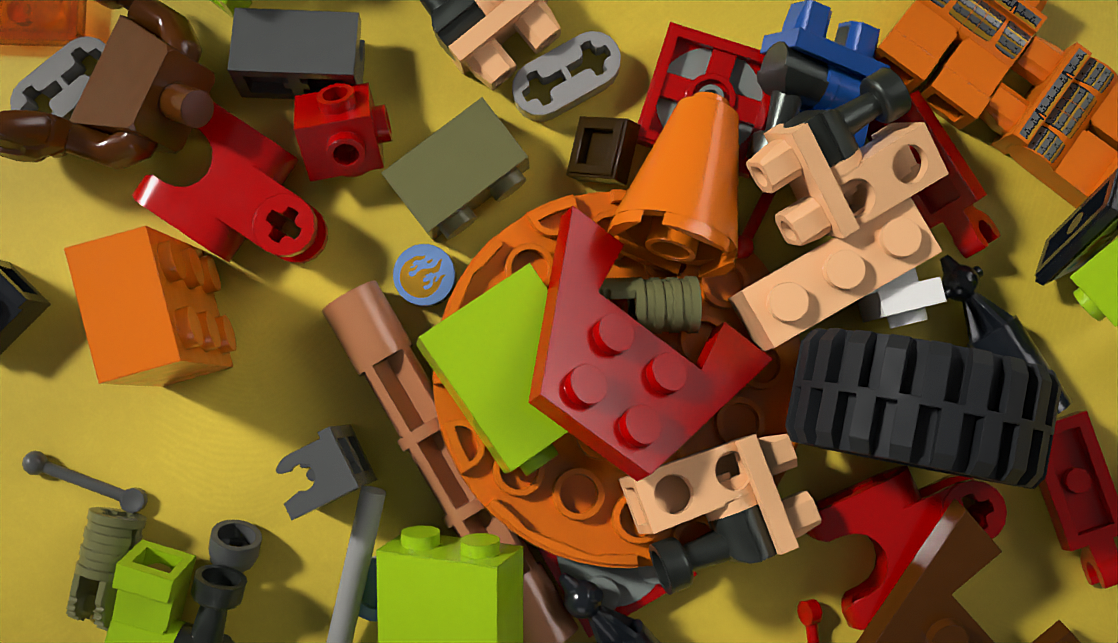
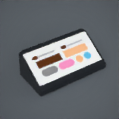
[1035,168,1118,286]

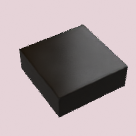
[566,116,641,185]

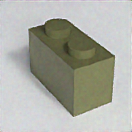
[381,97,530,240]

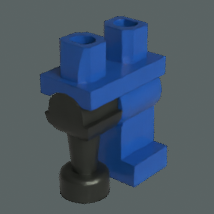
[746,0,890,159]

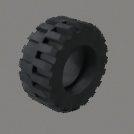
[785,328,1062,489]

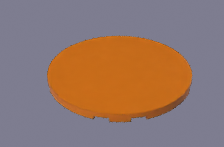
[432,189,801,568]

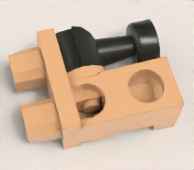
[420,0,561,90]
[746,67,949,246]
[618,434,821,595]

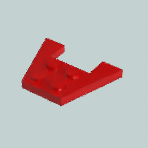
[528,206,773,481]

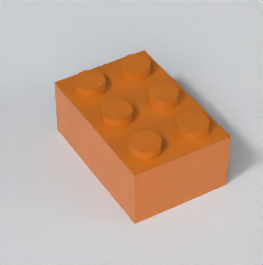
[64,225,237,387]

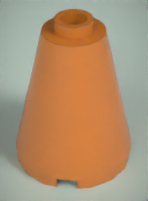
[608,92,739,277]

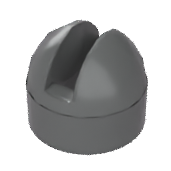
[208,520,262,573]

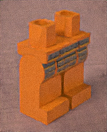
[875,0,1048,130]
[979,35,1118,209]

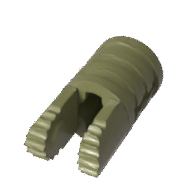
[598,276,702,334]
[66,507,147,631]

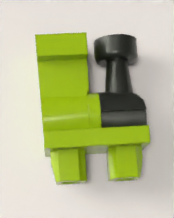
[104,539,247,643]

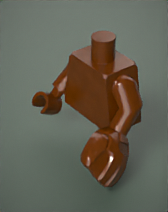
[0,0,215,169]

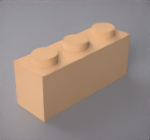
[728,197,942,351]

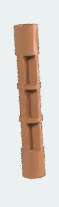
[322,280,578,643]

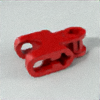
[132,102,328,263]
[806,466,1007,630]

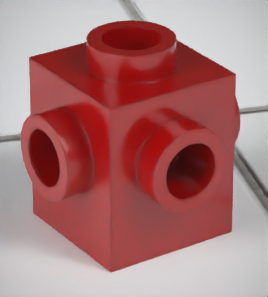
[294,82,393,182]

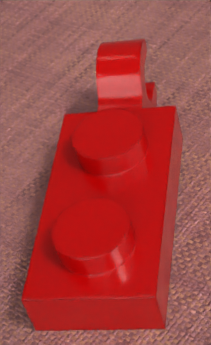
[866,90,1001,259]
[1039,411,1118,589]

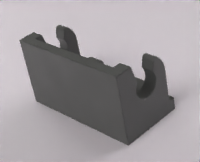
[228,8,365,99]
[276,424,377,520]

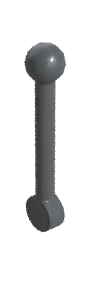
[22,451,148,513]

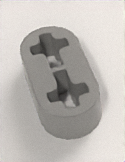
[512,31,621,122]
[10,36,106,120]

